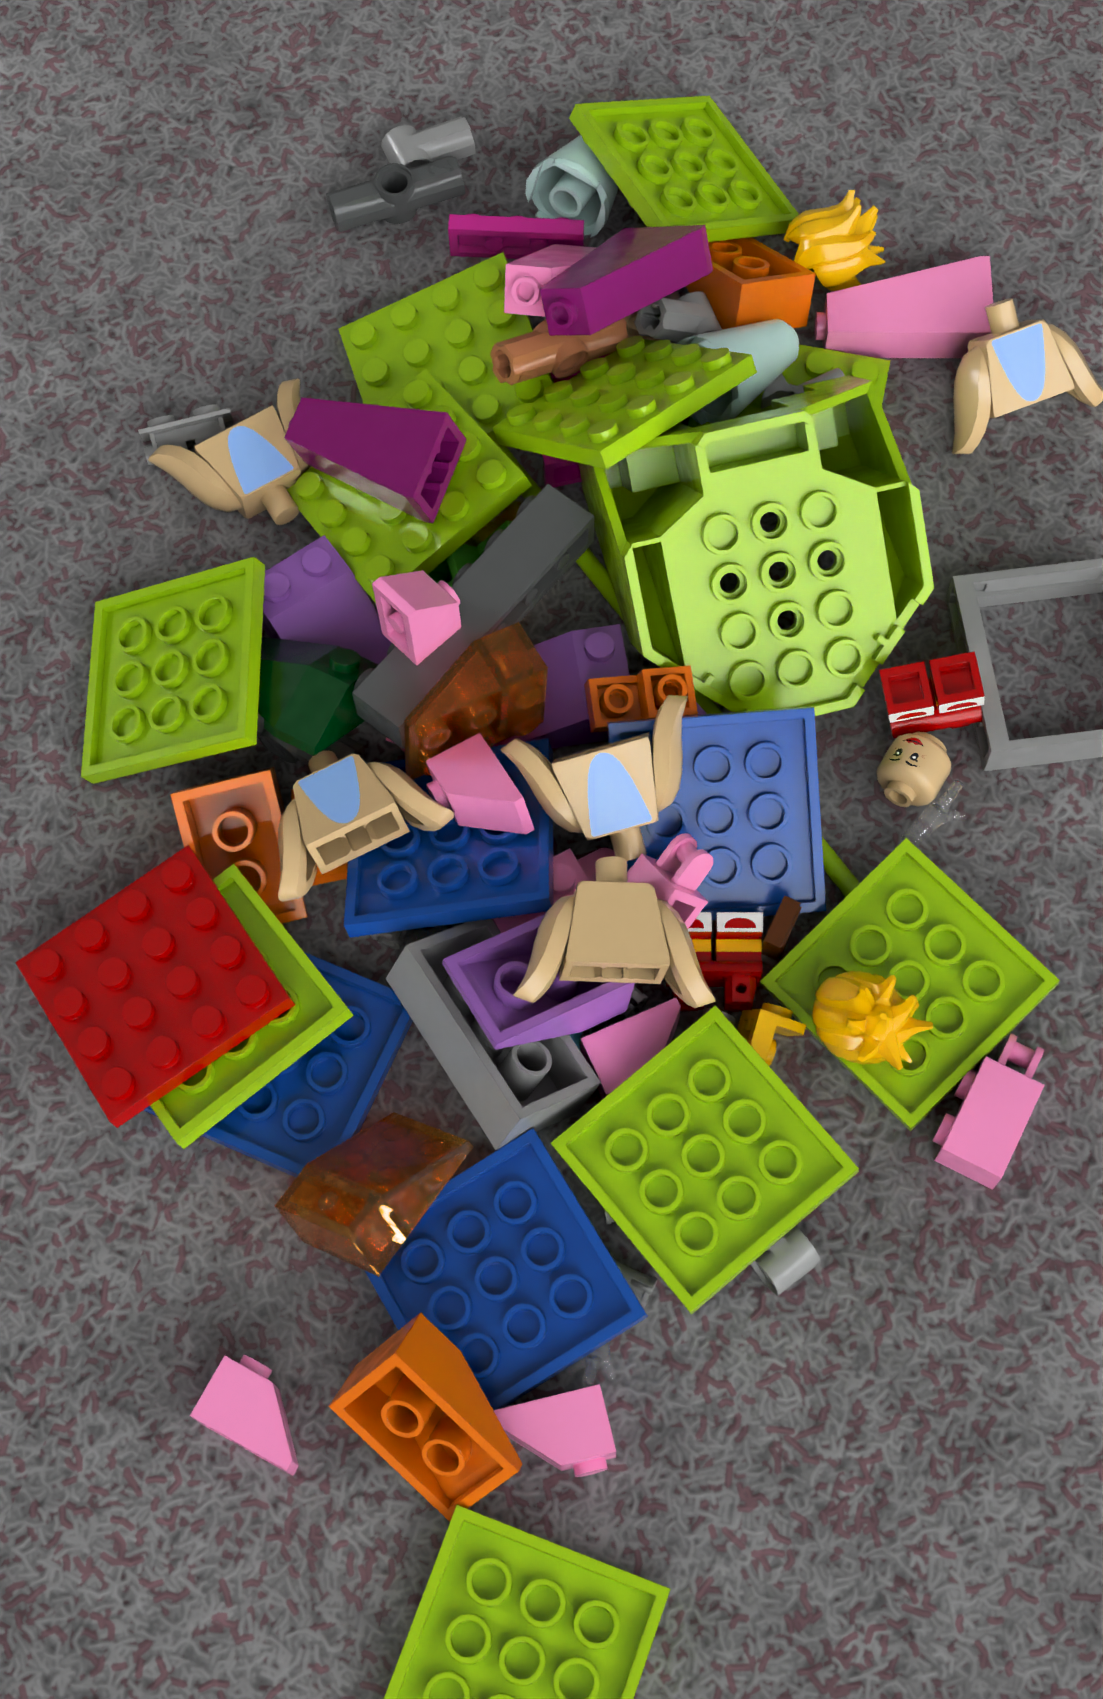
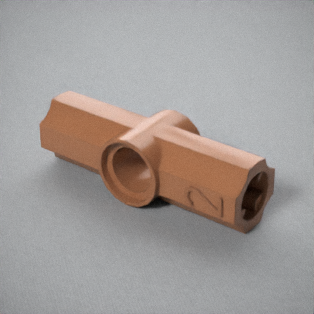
[490,318,629,385]

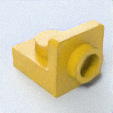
[737,1003,807,1066]

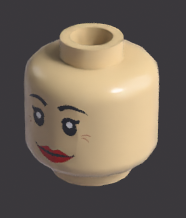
[877,731,951,807]

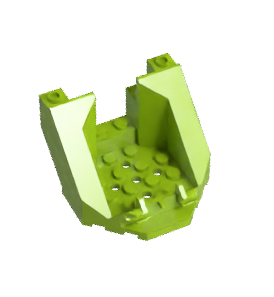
[578,375,934,716]

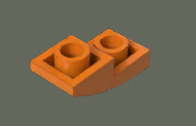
[584,665,698,733]

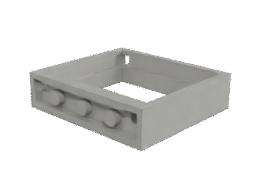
[945,558,1103,771]

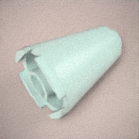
[525,135,619,238]
[677,319,799,425]

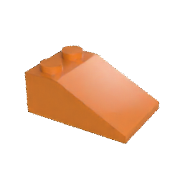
[686,237,816,330]
[170,767,308,924]
[328,1313,523,1522]

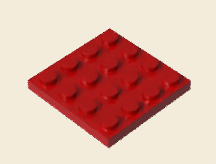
[15,845,295,1128]

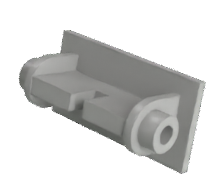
[138,404,233,466]

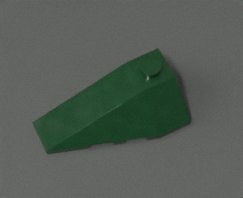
[258,637,378,756]

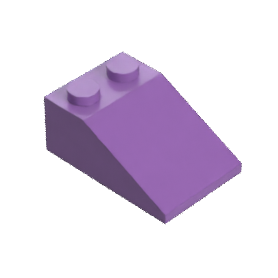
[262,535,392,665]
[477,624,630,748]
[442,914,635,1050]

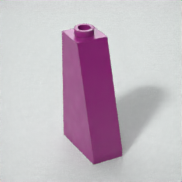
[540,225,713,336]
[284,397,467,523]

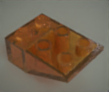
[404,622,548,780]
[275,1112,473,1277]

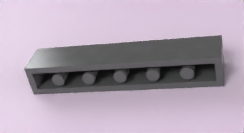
[352,484,594,749]

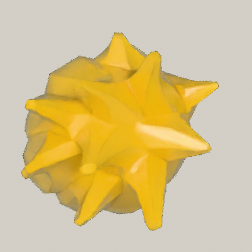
[783,190,886,291]
[812,971,933,1070]

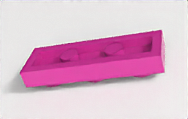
[448,214,584,259]

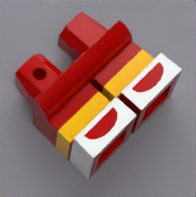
[879,651,985,738]
[666,912,763,1011]

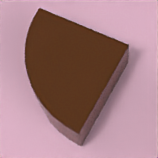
[762,895,802,960]

